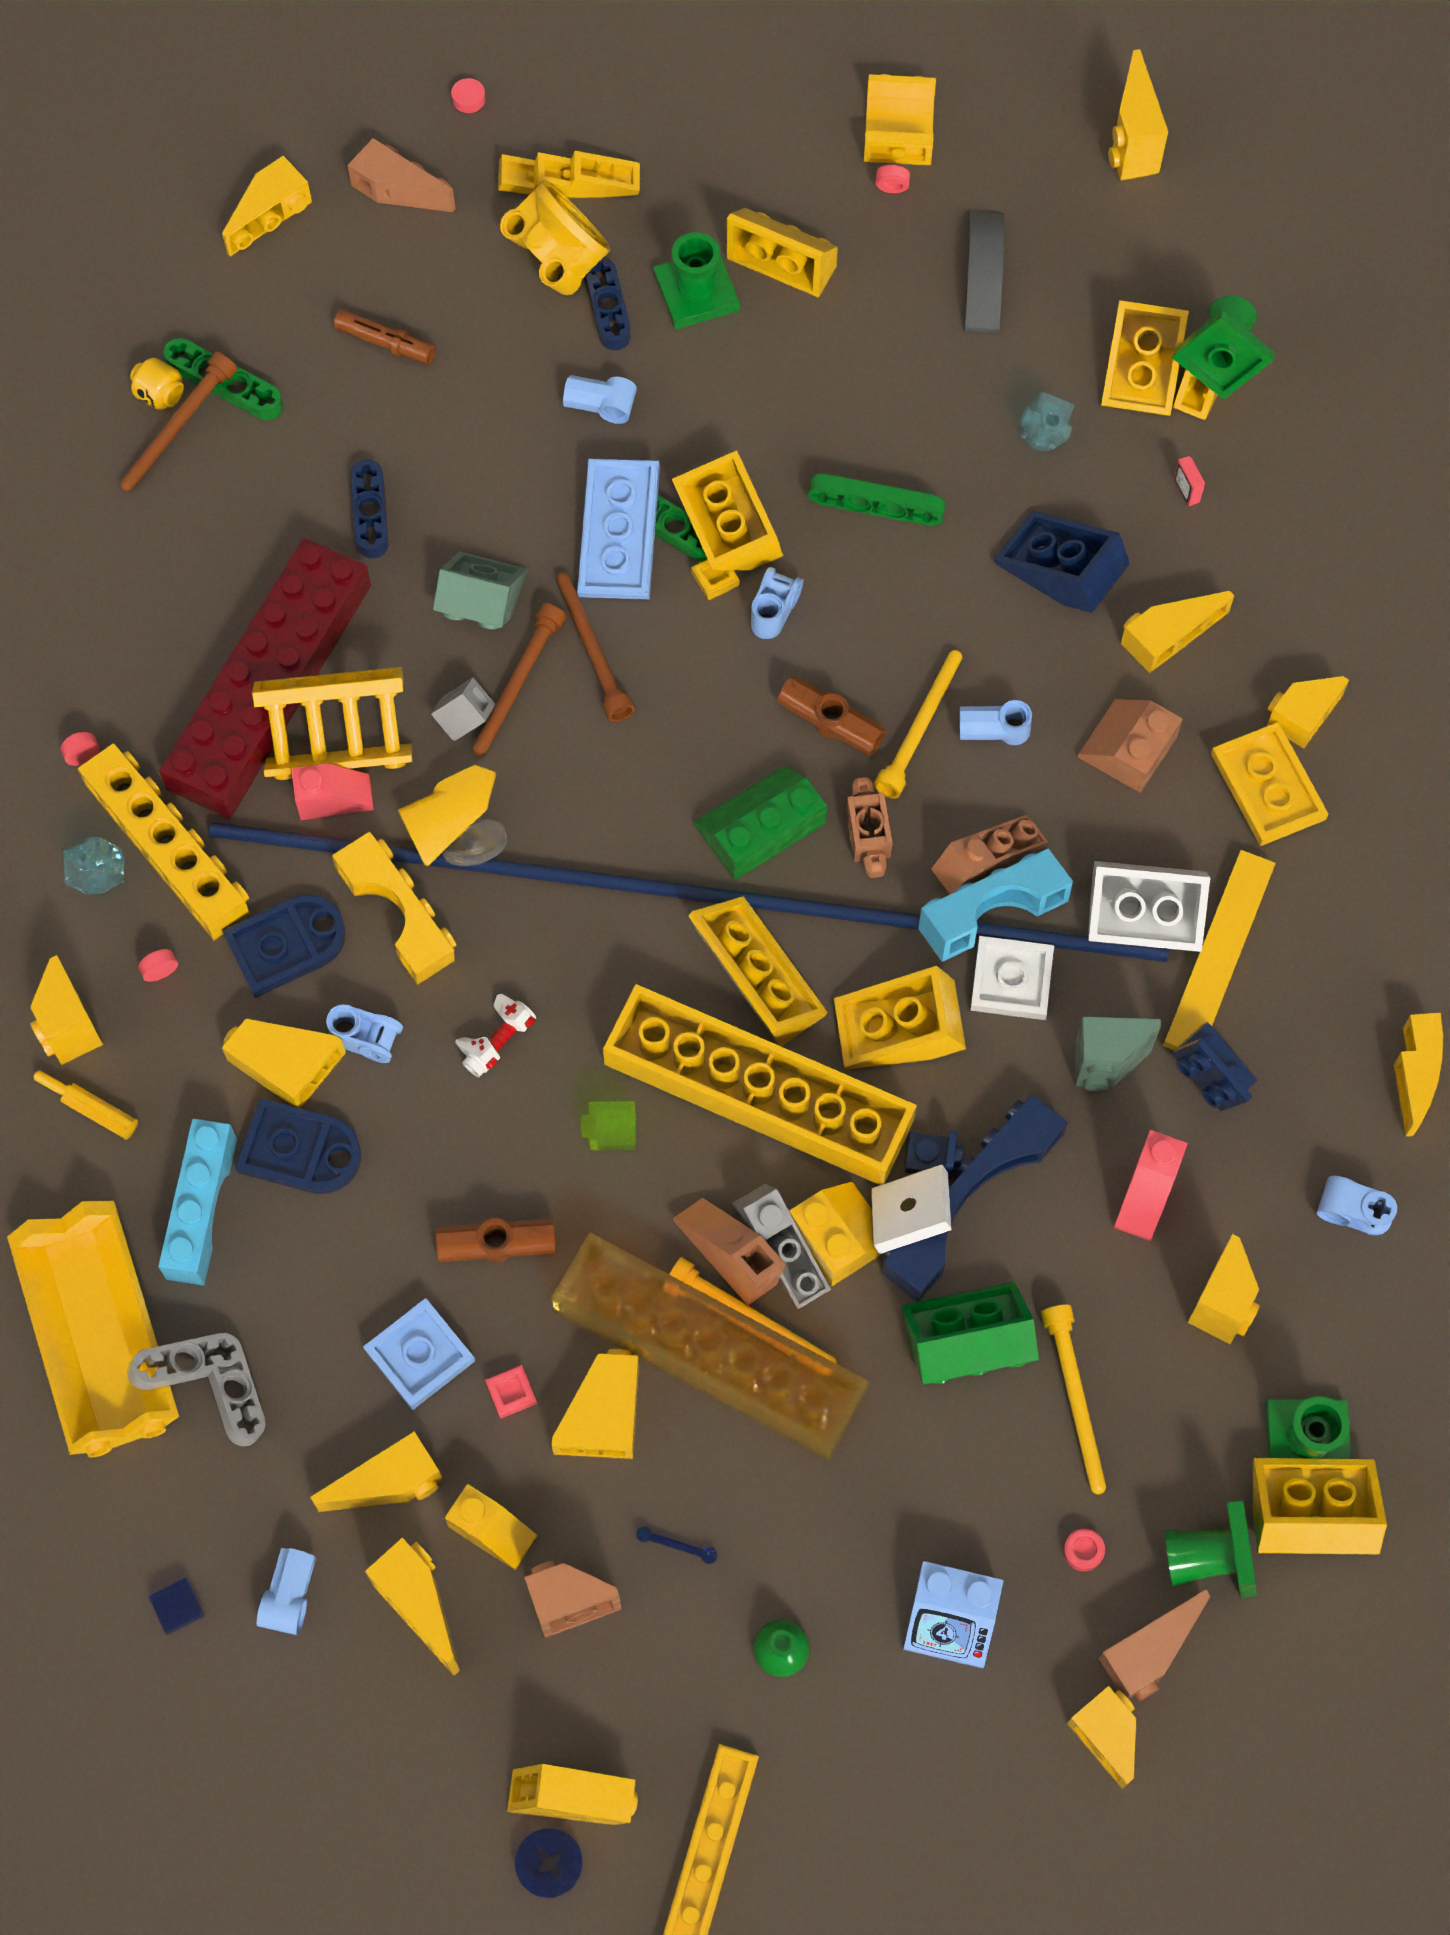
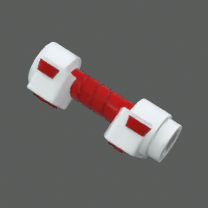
[455,994,536,1078]

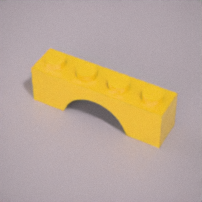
[332,832,456,985]

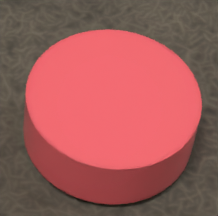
[451,78,486,113]
[875,165,910,193]
[60,732,100,766]
[138,949,178,982]
[1063,1529,1105,1572]

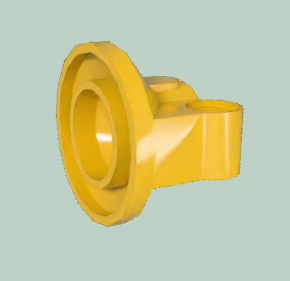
[500,180,611,296]

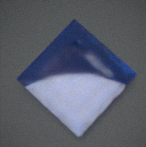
[149,1577,204,1635]

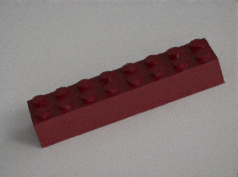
[159,537,371,819]

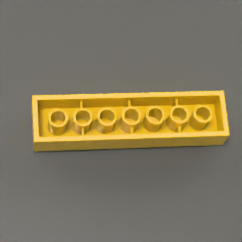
[603,984,917,1185]

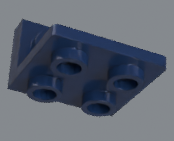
[1171,1022,1257,1111]

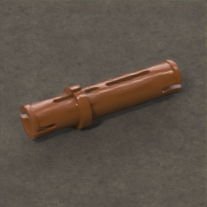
[334,309,436,366]

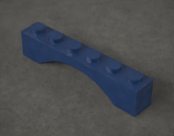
[882,1094,1068,1302]

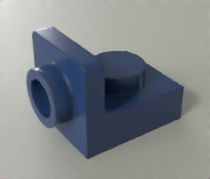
[905,1131,964,1179]

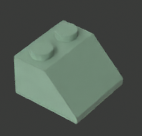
[433,551,527,629]
[1075,1017,1161,1091]

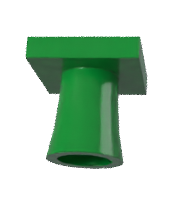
[653,232,740,330]
[1172,295,1275,400]
[1265,1396,1351,1459]
[1165,1501,1257,1598]

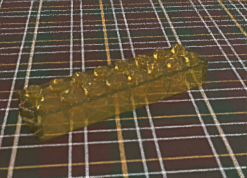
[550,1232,869,1462]

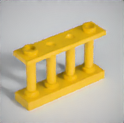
[252,667,413,780]

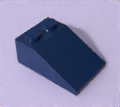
[994,511,1130,613]

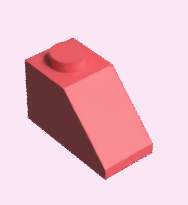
[291,764,374,820]

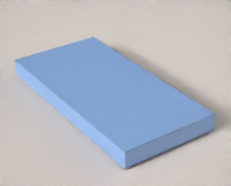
[577,459,660,600]

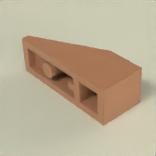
[1098,1590,1211,1702]

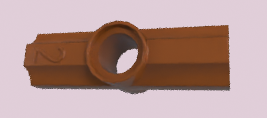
[777,675,887,757]
[436,1218,556,1263]

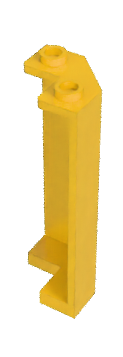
[7,1200,179,1458]

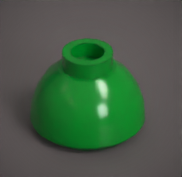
[753,1619,810,1677]

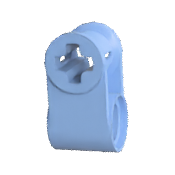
[751,567,804,639]
[326,1004,403,1063]
[1317,1176,1397,1235]

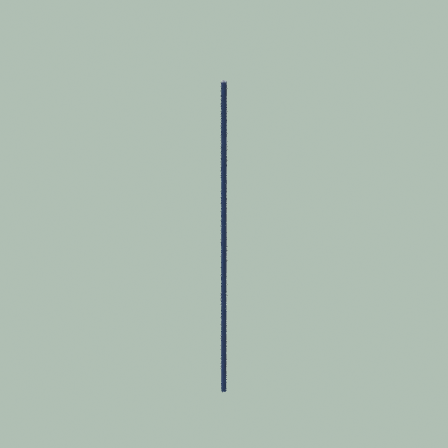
[209,822,1169,962]

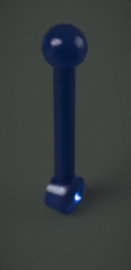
[636,1526,717,1564]

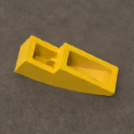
[1394,1013,1443,1136]

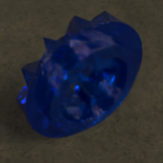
[515,1828,583,1898]

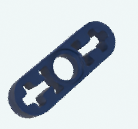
[586,257,631,350]
[351,460,389,558]

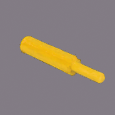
[34,1070,138,1140]

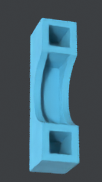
[918,848,1073,962]
[158,1119,237,1286]

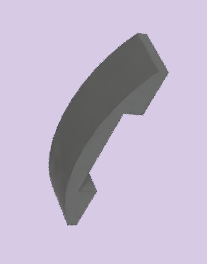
[965,212,1004,333]

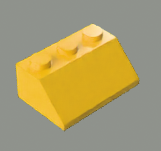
[727,208,838,298]
[672,450,783,570]
[1253,1458,1387,1554]

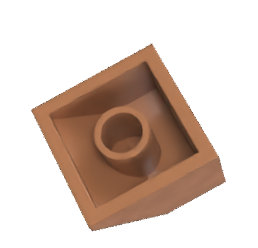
[1078,699,1183,793]
[524,1561,622,1638]

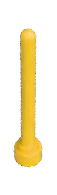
[873,650,962,799]
[666,1257,837,1371]
[1040,1304,1106,1495]

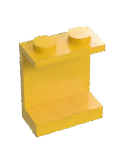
[864,74,936,165]

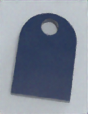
[222,895,345,998]
[235,1098,361,1194]

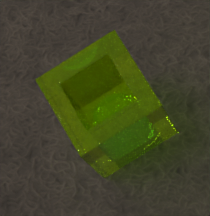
[581,1101,636,1151]

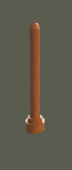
[120,351,238,492]
[556,572,635,722]
[473,603,567,757]

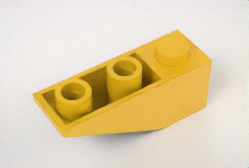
[222,156,312,256]

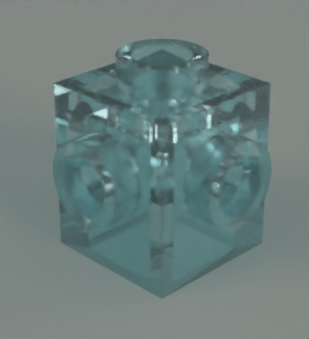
[1019,392,1075,452]
[63,837,125,896]

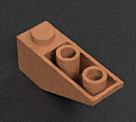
[347,138,456,212]
[931,815,1049,894]
[673,1198,786,1305]

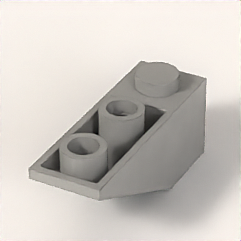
[732,1184,831,1309]

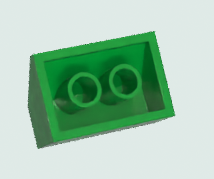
[693,766,827,880]
[901,1281,1039,1385]

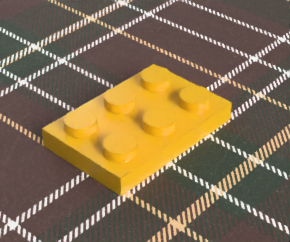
[1211,722,1328,846]

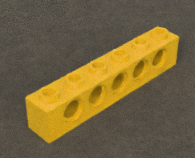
[77,743,250,941]

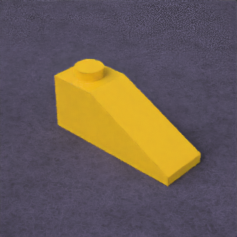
[1121,591,1235,674]
[310,1431,443,1512]

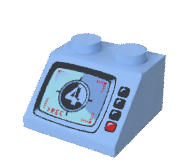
[903,1561,1004,1669]

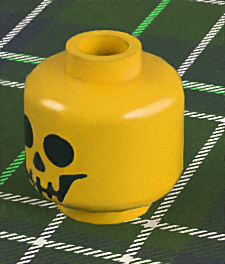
[130,357,184,410]

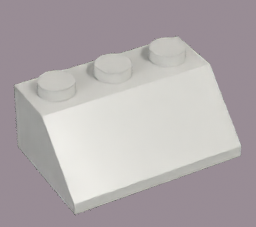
[1088,861,1210,952]

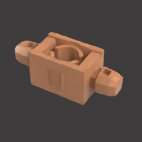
[846,777,893,878]

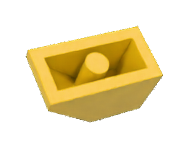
[1267,676,1349,749]
[445,1484,538,1571]
[1067,1686,1137,1789]

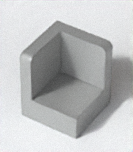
[431,677,496,741]

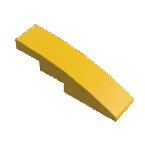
[498,151,640,198]

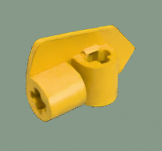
[398,765,496,866]

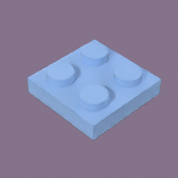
[363,1298,475,1411]

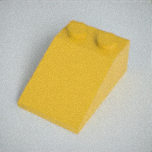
[1108,49,1168,181]
[1101,300,1189,416]
[834,966,966,1070]
[365,1538,460,1676]

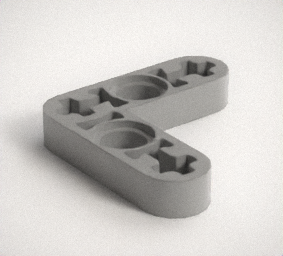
[127,1333,266,1446]

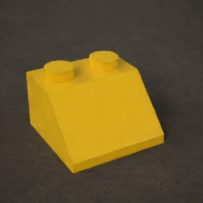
[30,955,103,1065]
[789,1182,884,1287]
[1188,1234,1260,1344]

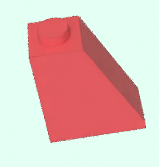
[1114,1130,1188,1241]

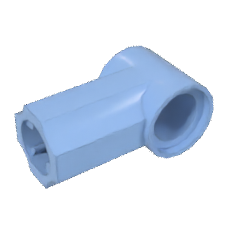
[563,375,637,424]
[960,700,1032,746]
[256,1548,316,1635]

